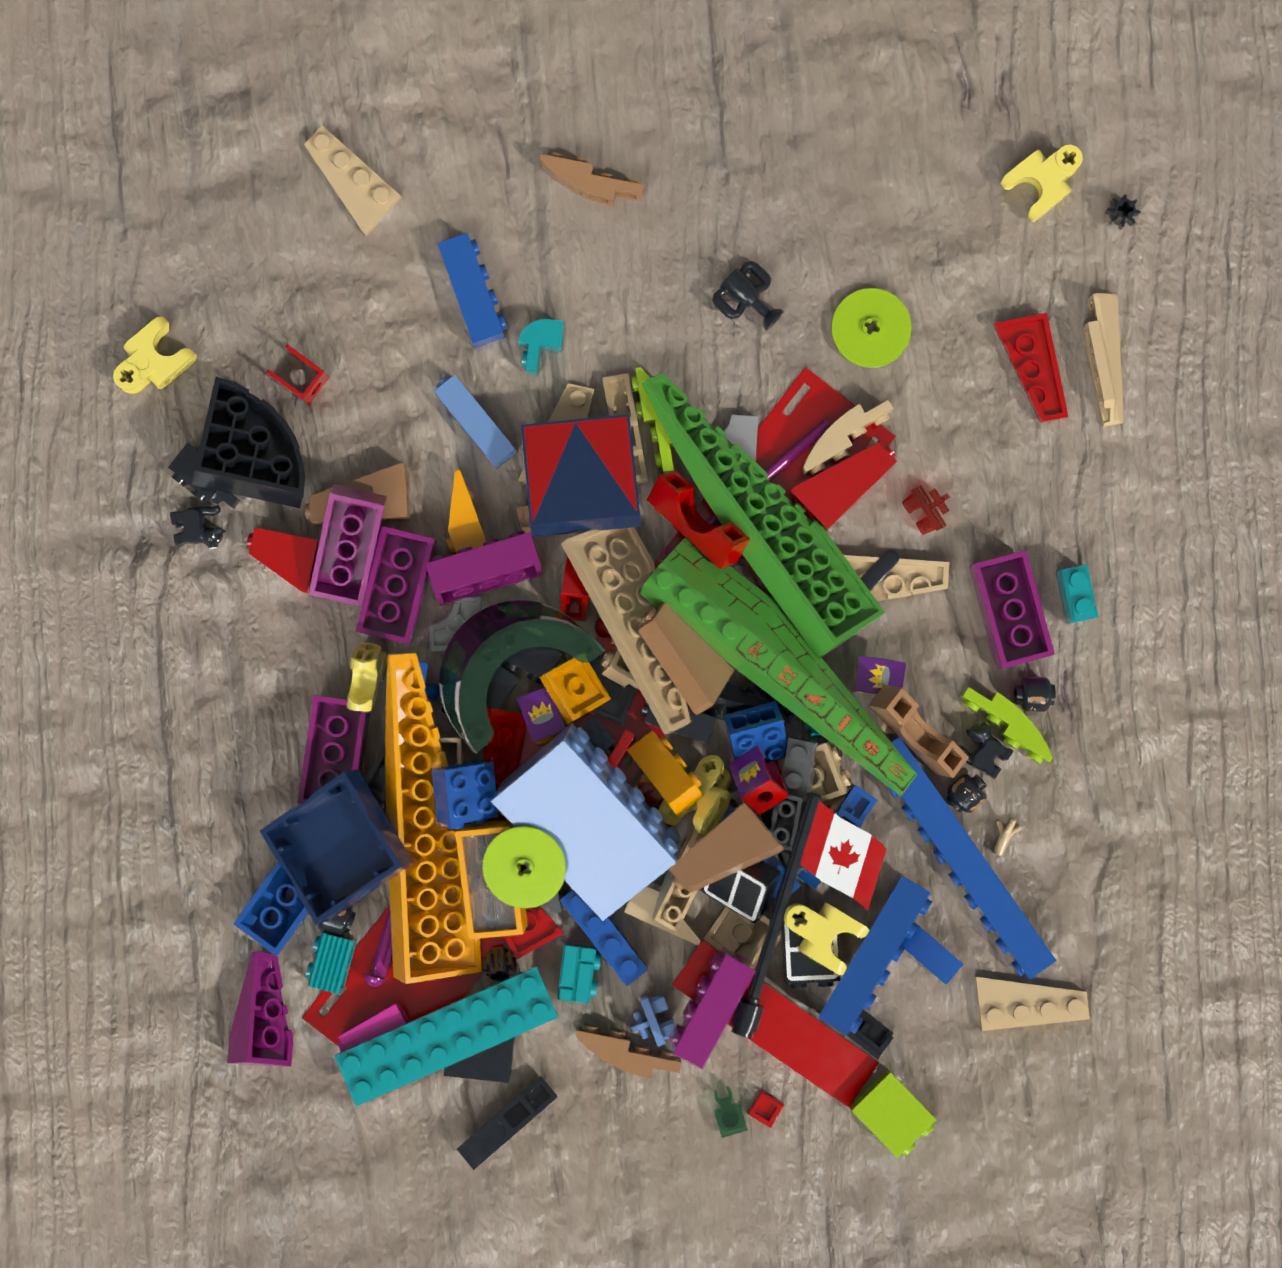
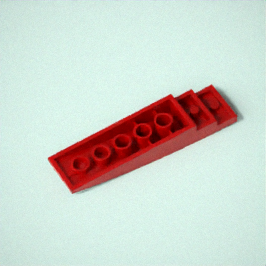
[672,939,879,1108]

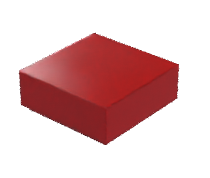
[747,1090,784,1128]

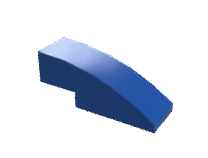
[901,923,964,985]

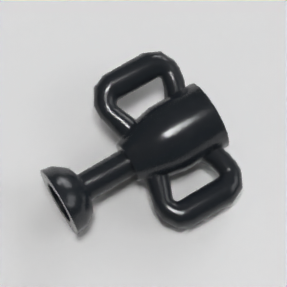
[712,261,784,331]

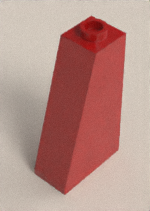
[788,442,897,531]

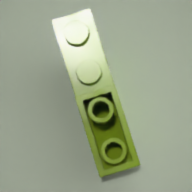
[631,367,674,474]
[959,687,1053,764]

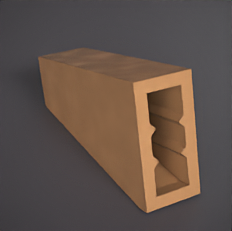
[305,463,410,526]
[638,603,734,715]
[669,803,784,892]

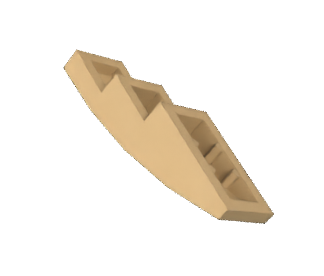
[602,373,648,484]

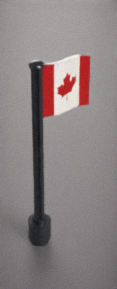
[731,792,887,1038]

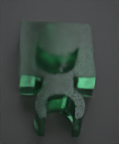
[714,1086,748,1138]

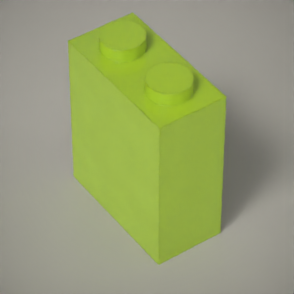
[849,1068,936,1158]

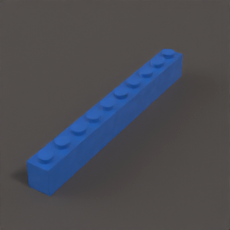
[886,737,1057,980]

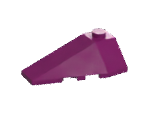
[227,952,293,1067]

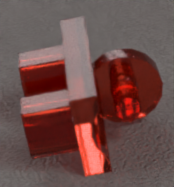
[902,485,950,535]

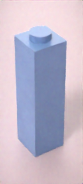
[434,375,517,469]

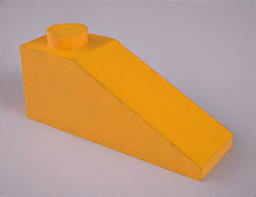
[446,469,487,554]

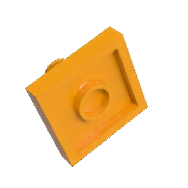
[540,653,611,724]

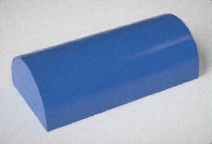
[234,862,308,956]

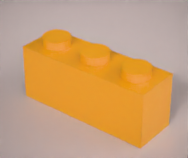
[627,730,703,816]

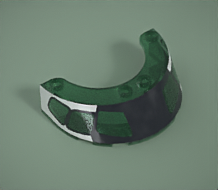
[439,600,606,753]

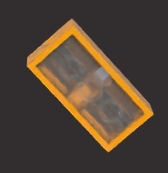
[455,820,528,939]

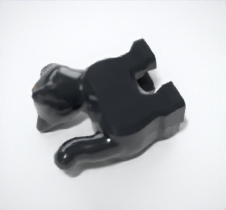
[170,505,226,549]
[958,722,1014,779]

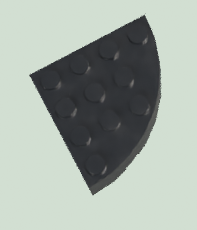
[192,377,305,509]

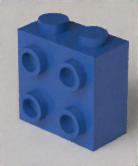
[724,701,788,762]
[432,760,498,829]

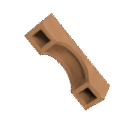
[868,685,969,778]

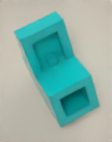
[518,319,564,376]

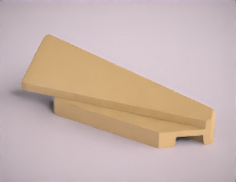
[1082,293,1124,427]

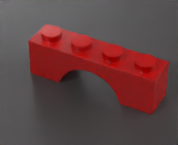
[647,470,750,570]

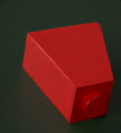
[246,527,320,594]
[560,536,590,622]

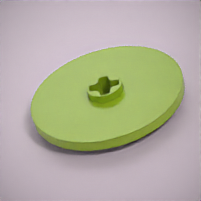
[831,288,912,368]
[483,826,566,908]

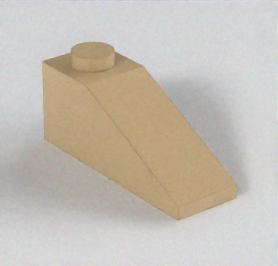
[624,882,701,946]

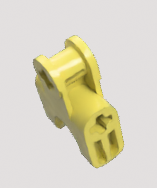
[1000,145,1083,222]
[113,317,197,394]
[347,643,387,712]
[659,755,731,836]
[783,902,869,975]

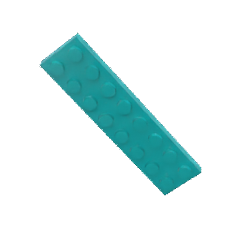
[334,966,559,1107]

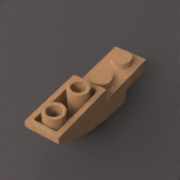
[540,152,644,207]
[575,1024,682,1079]

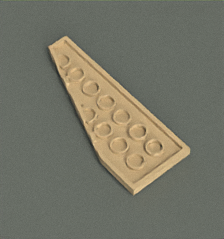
[561,527,691,735]

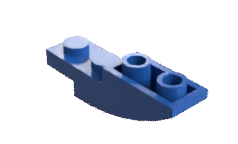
[797,785,878,889]

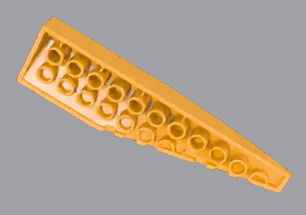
[385,653,481,984]

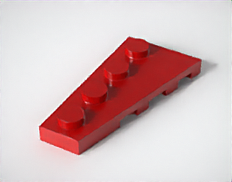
[993,313,1069,423]
[483,707,527,821]
[477,873,565,960]

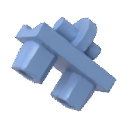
[630,994,675,1047]

